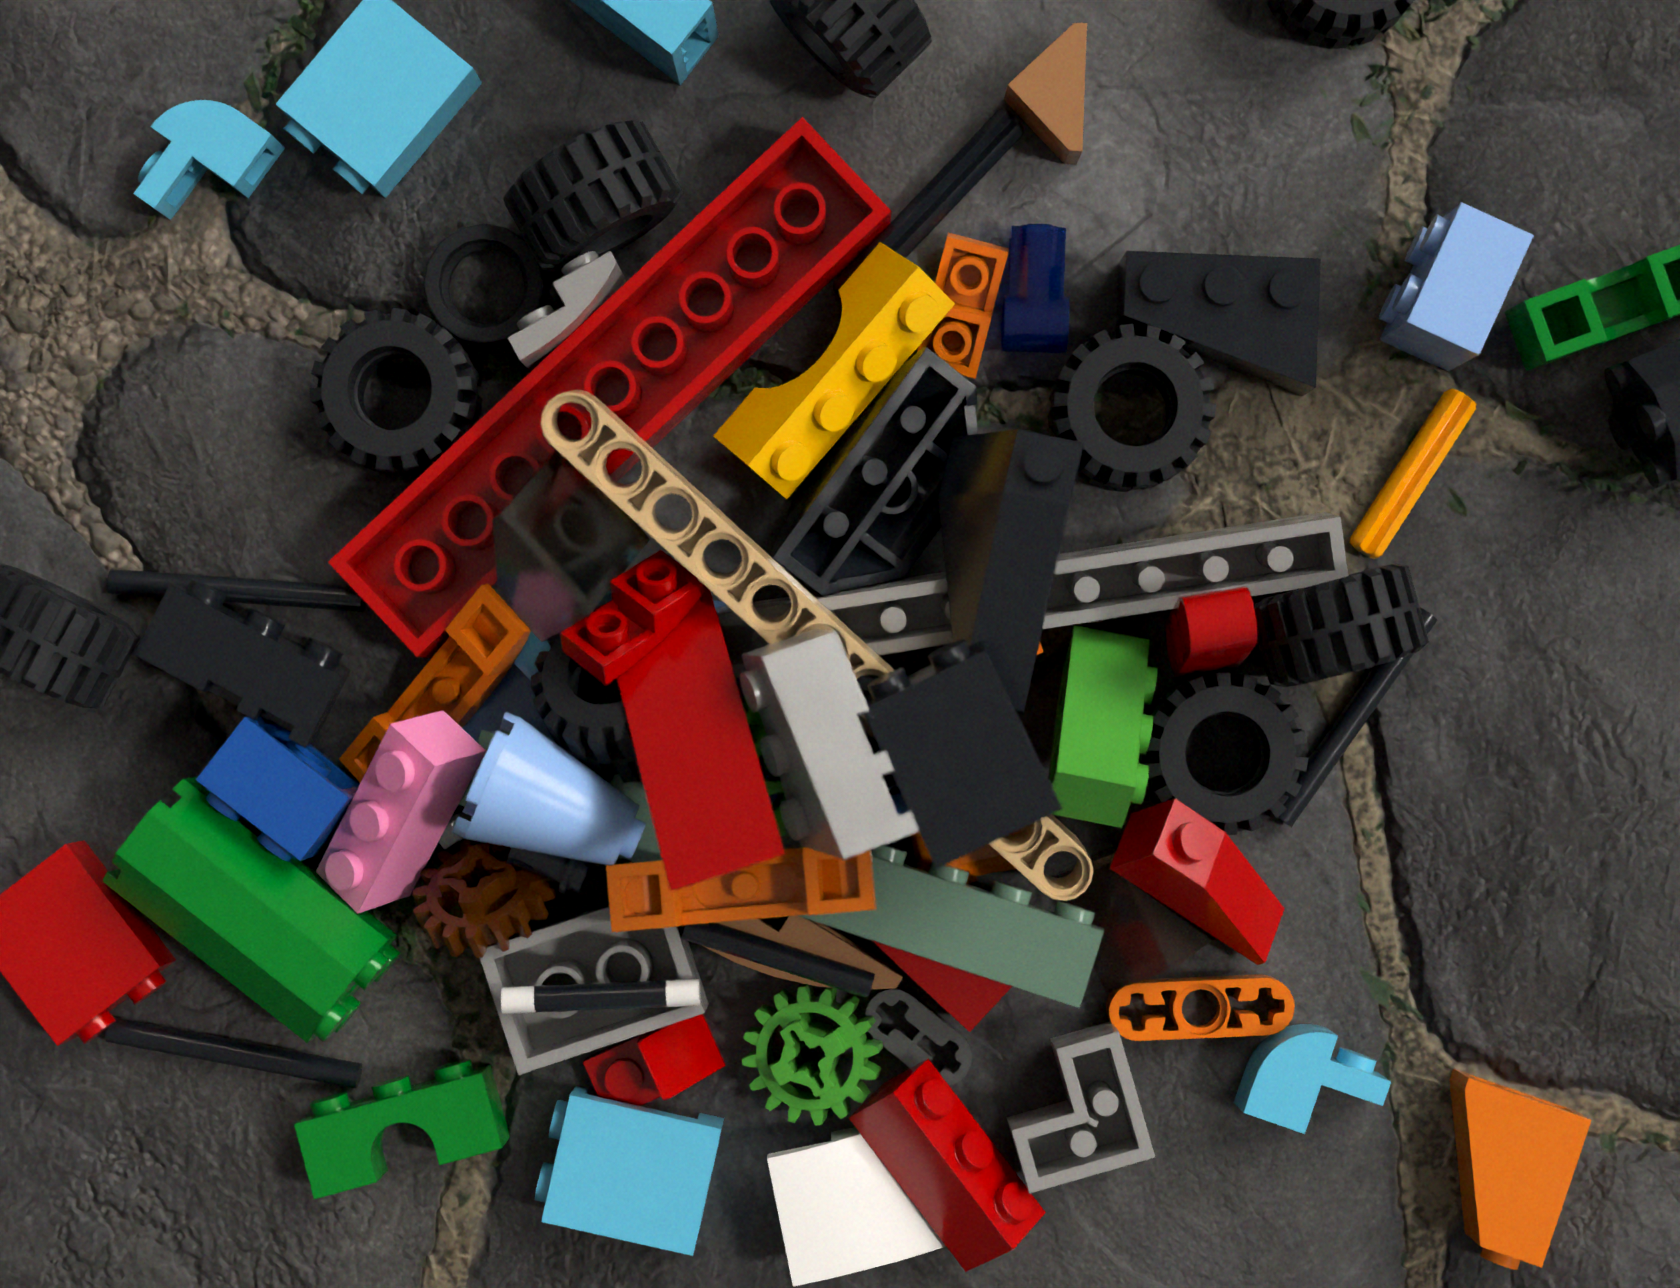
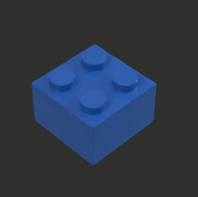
[196,716,360,861]

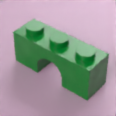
[1504,245,1680,371]
[294,1059,510,1199]

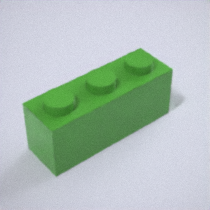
[1048,625,1158,828]

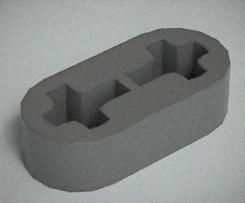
[864,986,972,1086]

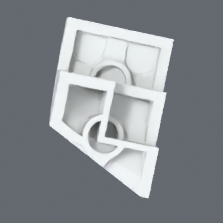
[767,1127,946,1287]

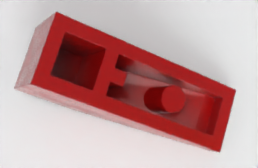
[1109,799,1285,965]

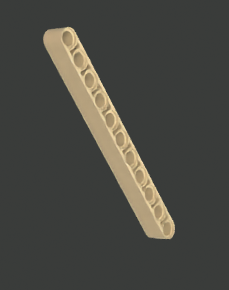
[541,390,1093,901]

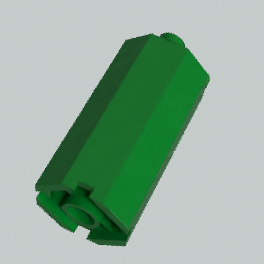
[103,777,401,1043]

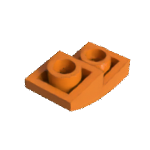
[917,233,1009,379]

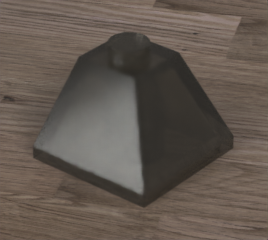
[492,449,650,642]

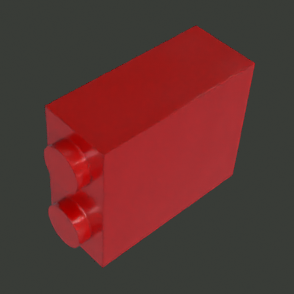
[0,840,176,1046]

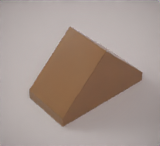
[1004,23,1087,165]

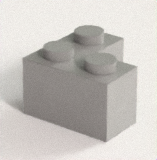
[1007,1021,1155,1194]

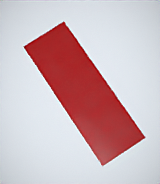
[617,585,785,892]

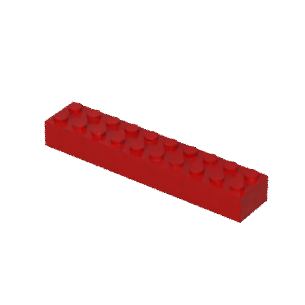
[328,117,892,658]

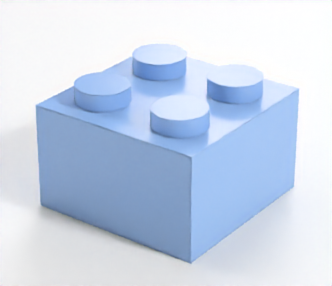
[1379,202,1534,371]

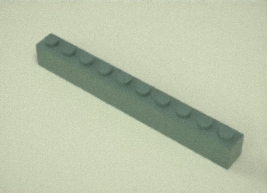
[459,730,1104,1008]

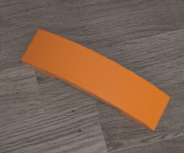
[339,583,531,783]
[606,847,877,932]

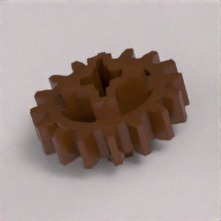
[412,839,556,958]

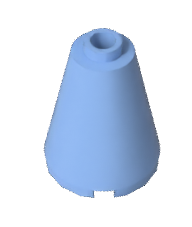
[452,712,646,865]

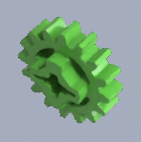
[742,983,883,1125]

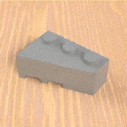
[740,629,919,860]

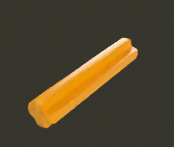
[1349,388,1477,559]

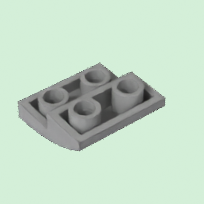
[508,251,627,371]

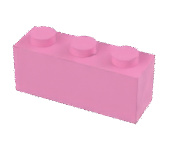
[316,710,486,914]

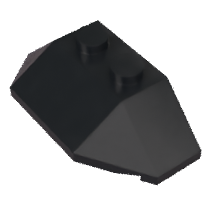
[770,347,978,596]

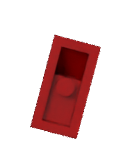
[583,1014,726,1106]

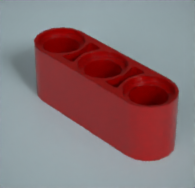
[1165,586,1257,677]

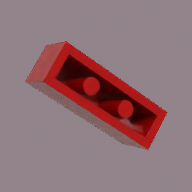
[849,1058,1046,1272]

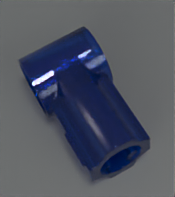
[1001,224,1069,354]

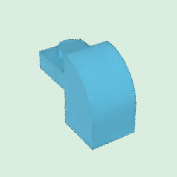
[133,100,285,220]
[1234,1024,1391,1134]

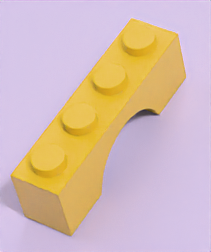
[713,242,955,499]

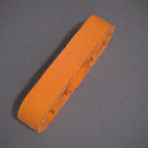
[1106,974,1295,1041]

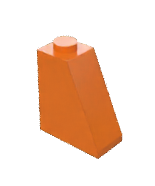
[1449,1068,1592,1270]

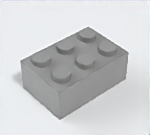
[480,903,709,1075]

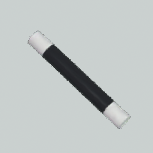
[501,979,701,1014]

